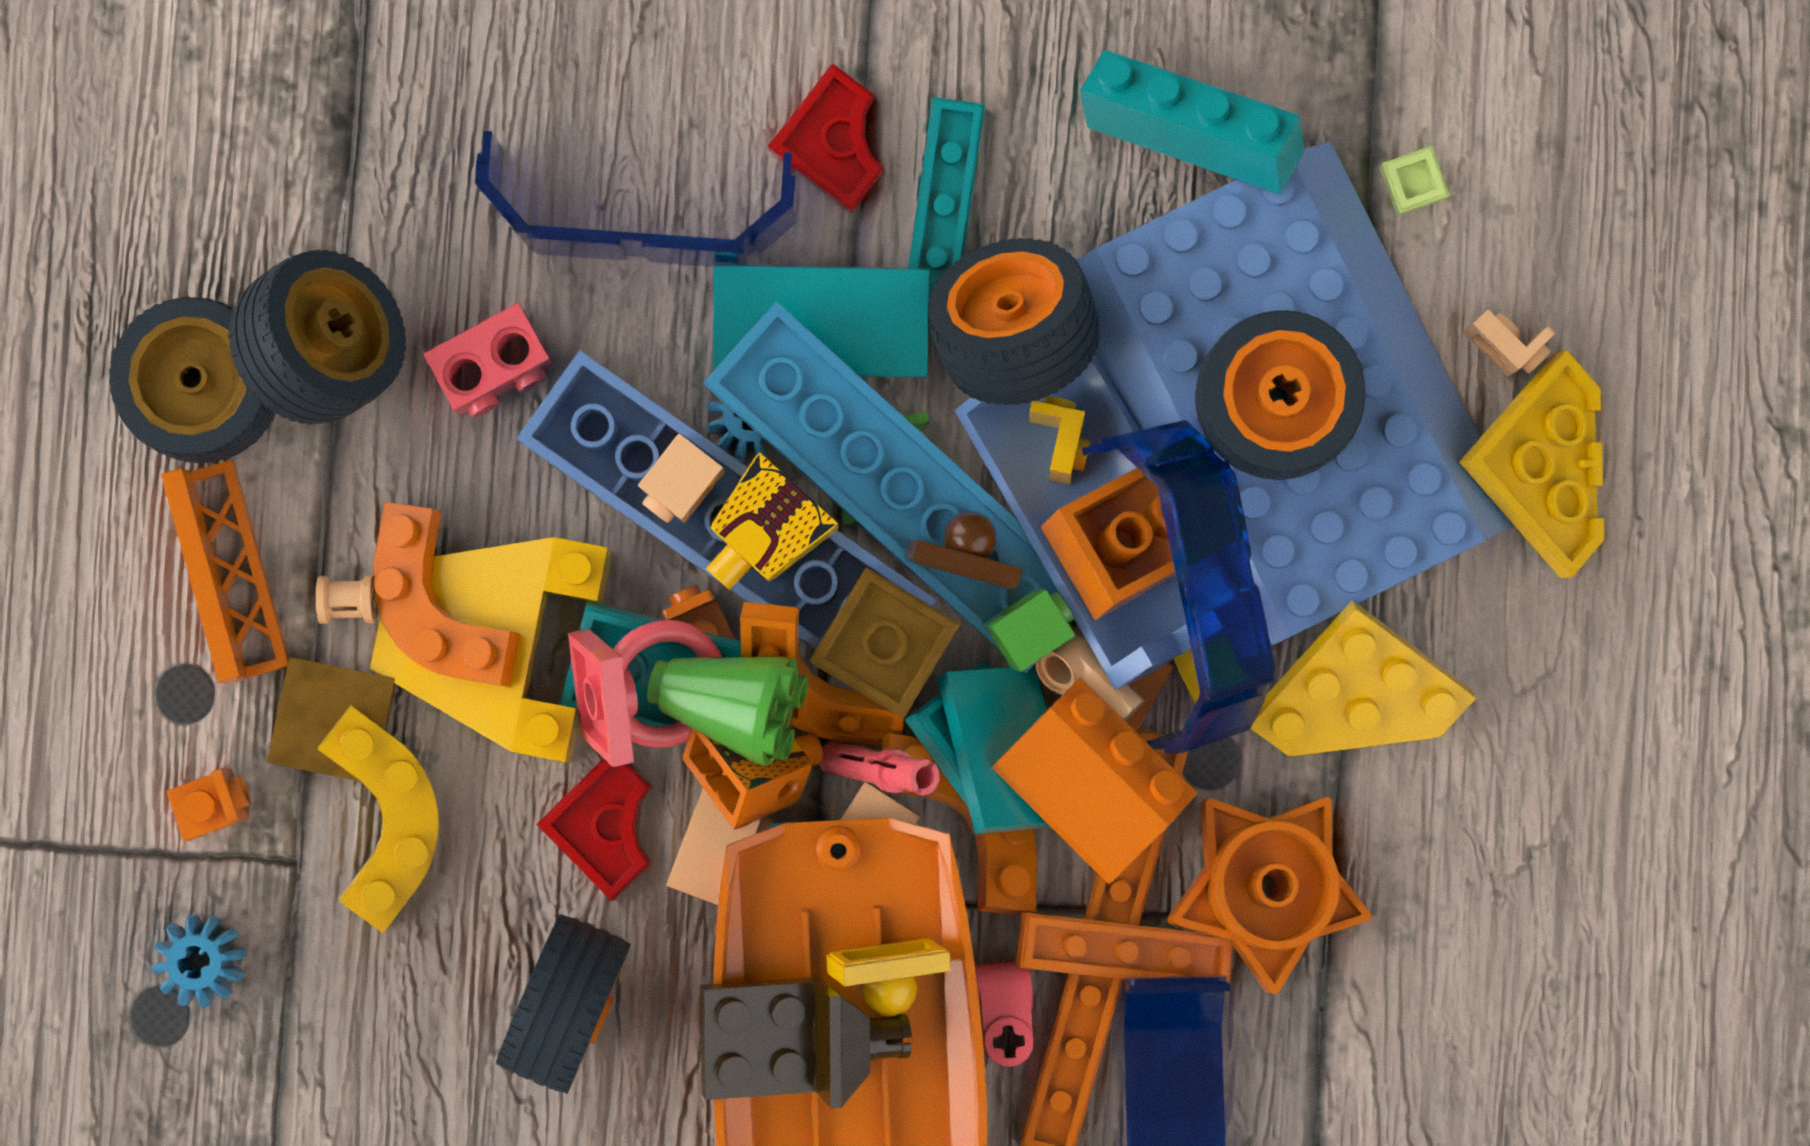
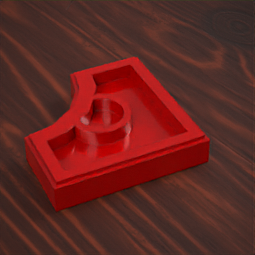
[767,63,884,214]
[536,758,653,901]

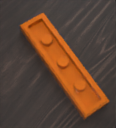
[1015,912,1234,990]

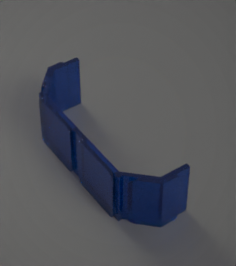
[474,131,798,267]
[1082,420,1275,754]
[1123,974,1230,1146]

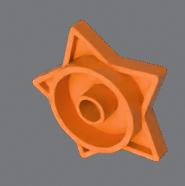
[1167,797,1372,994]

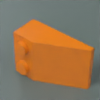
[1040,439,1248,621]

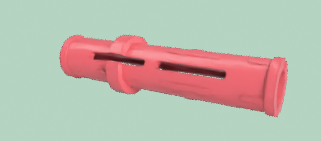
[819,741,940,796]

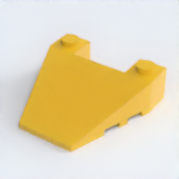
[370,537,613,762]

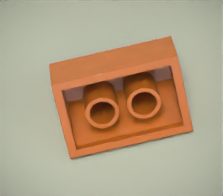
[991,677,1198,884]

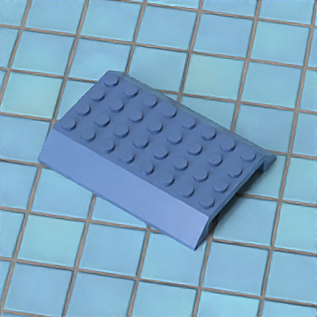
[1076,141,1514,663]

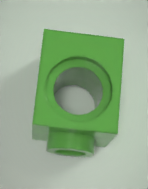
[983,588,1076,672]

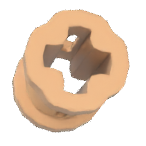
[316,575,377,624]

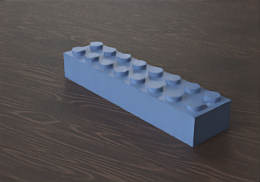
[516,350,937,650]

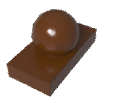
[905,511,1023,589]

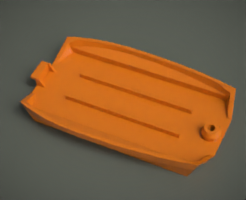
[713,818,988,1146]

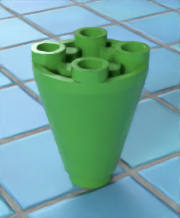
[647,656,809,766]

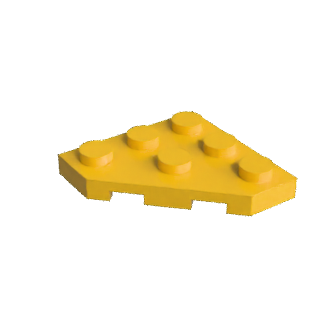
[1459,350,1604,579]
[1245,600,1476,757]

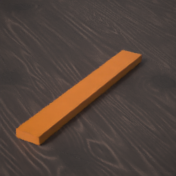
[1019,728,1191,1146]

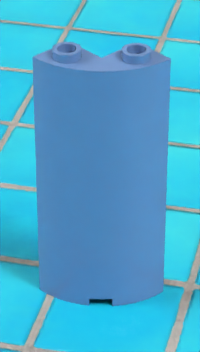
[954,355,1248,690]

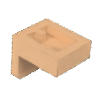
[1463,309,1555,377]

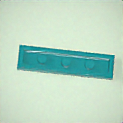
[908,97,986,302]

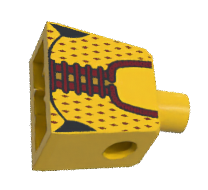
[705,453,839,591]

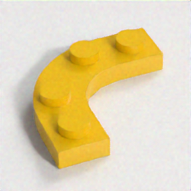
[318,705,439,933]

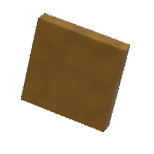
[809,567,960,719]
[267,657,397,782]

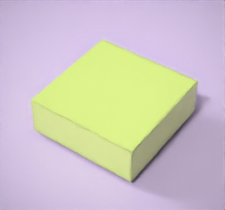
[1379,146,1450,216]

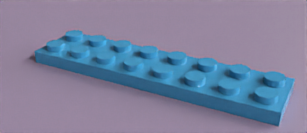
[702,301,1074,673]

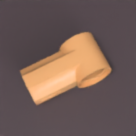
[1035,626,1145,721]

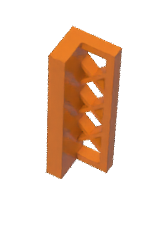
[161,460,289,684]

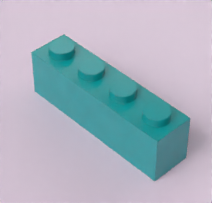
[1080,49,1304,195]

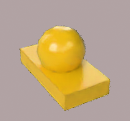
[826,938,951,1016]

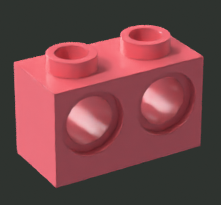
[423,303,555,418]

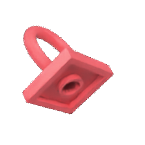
[568,620,722,767]

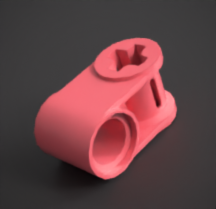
[975,961,1034,1067]

